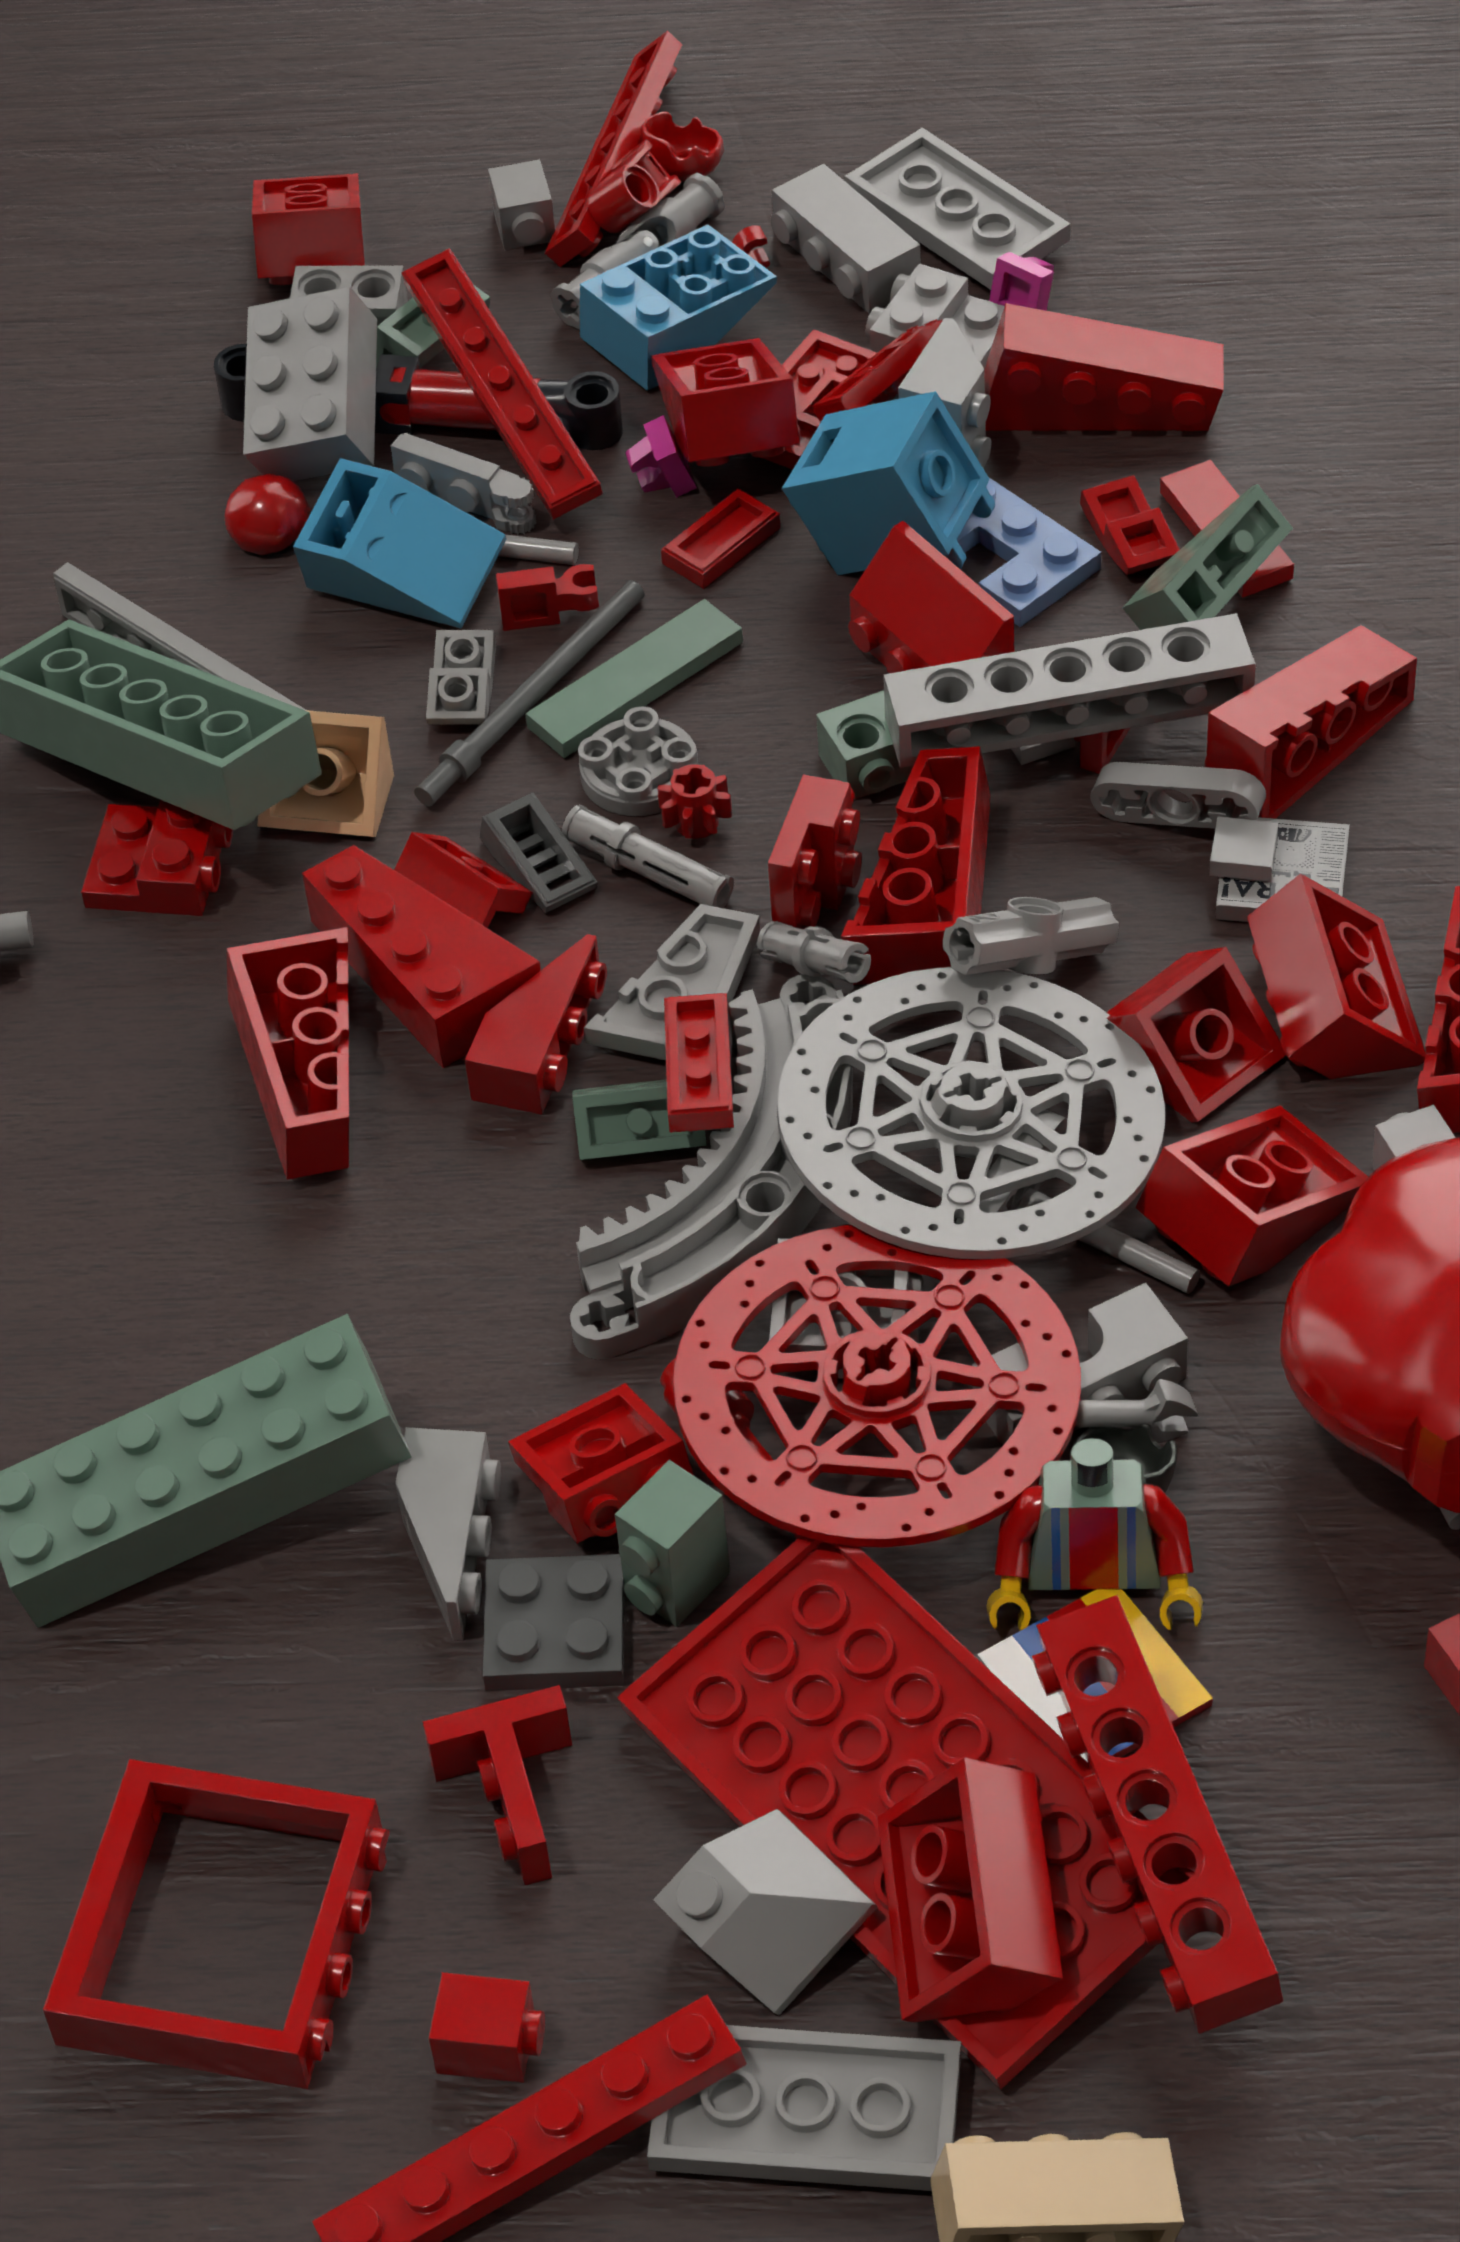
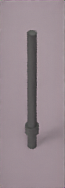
[414,580,645,806]

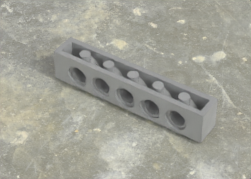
[884,613,1256,768]

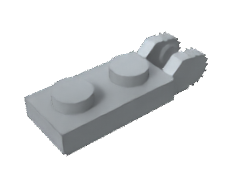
[391,433,536,535]

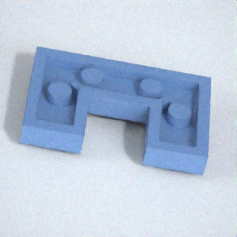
[957,478,1101,627]

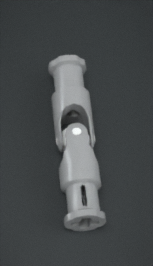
[551,173,725,329]

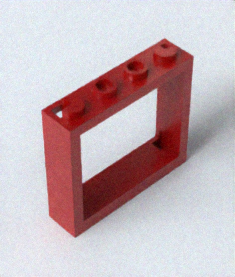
[43,1759,390,2089]

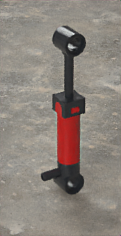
[214,344,623,451]

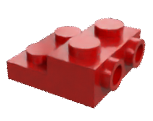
[768,775,862,929]
[81,800,233,916]
[508,1383,694,1543]

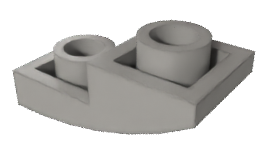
[426,630,496,725]

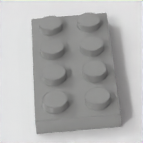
[845,128,1070,290]
[647,2025,961,2191]

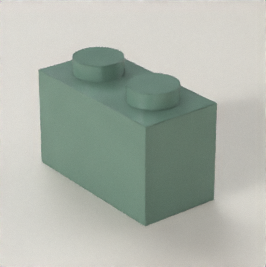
[615,1460,730,1627]

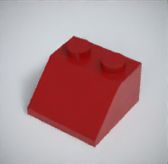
[1106,947,1286,1123]

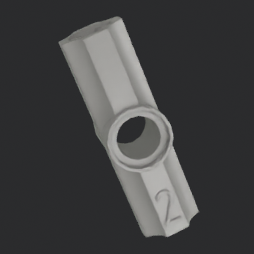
[943,897,1119,975]

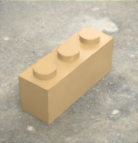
[930,2132,1184,2242]

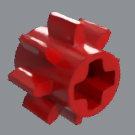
[657,764,733,839]

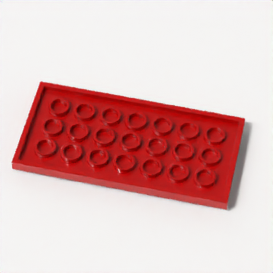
[617,1536,1194,2090]

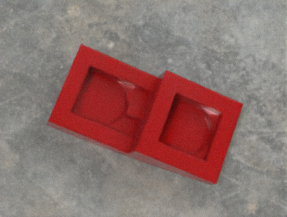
[1080,475,1180,575]

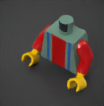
[986,1438,1203,1631]

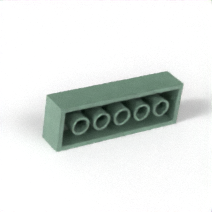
[0,619,322,830]
[0,1313,412,1628]

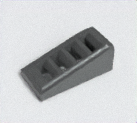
[479,792,597,913]

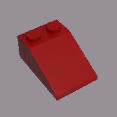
[252,173,365,285]
[651,338,800,467]
[1135,1105,1368,1287]

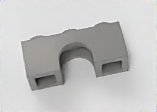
[972,1283,1188,1445]

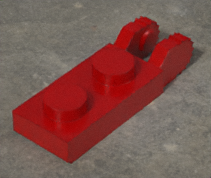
[812,319,942,423]

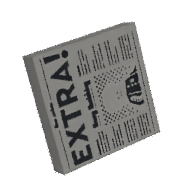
[1216,817,1349,922]

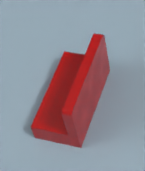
[394,832,533,929]

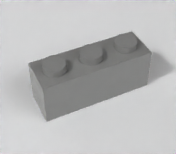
[771,164,921,314]

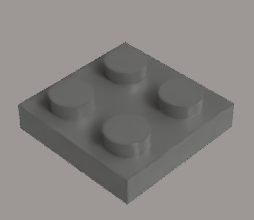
[483,1554,625,1691]

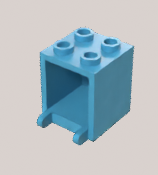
[782,391,995,575]

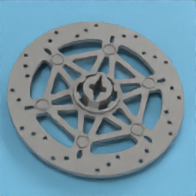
[777,967,1165,1259]

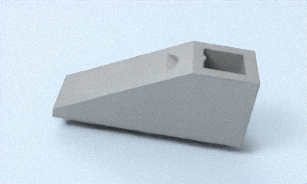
[395,1427,501,1641]

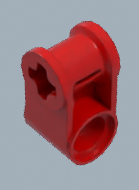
[588,139,681,233]

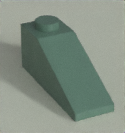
[1123,484,1293,630]

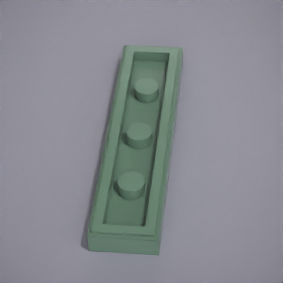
[525,599,743,758]

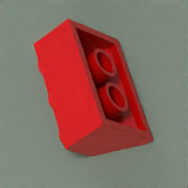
[848,521,1014,674]
[1247,873,1426,1079]
[877,1757,1063,2023]

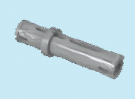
[562,804,734,908]

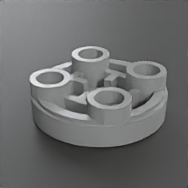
[578,706,698,816]

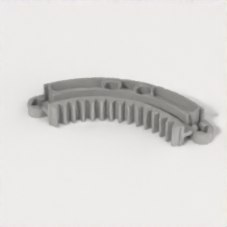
[570,974,853,1360]

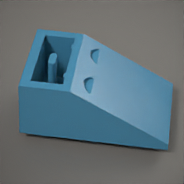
[580,225,777,391]
[293,458,506,628]

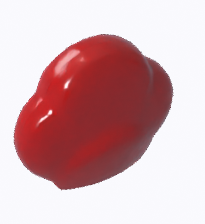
[1280,1137,1460,1513]

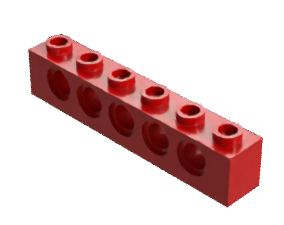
[1031,1595,1284,2034]

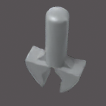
[1076,1379,1198,1443]

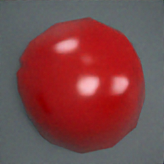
[641,111,724,182]
[225,473,311,556]

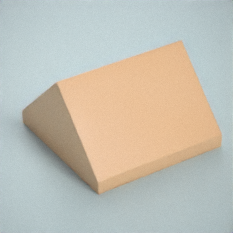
[257,710,394,837]

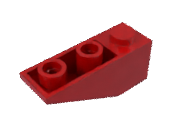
[465,934,607,1115]

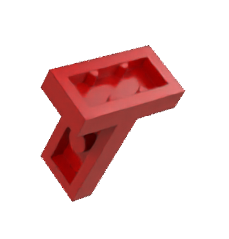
[422,1685,572,1885]

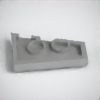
[584,904,761,1060]

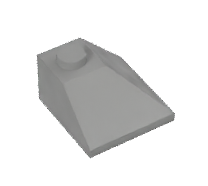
[653,1809,878,2015]

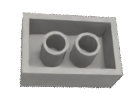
[243,286,377,481]

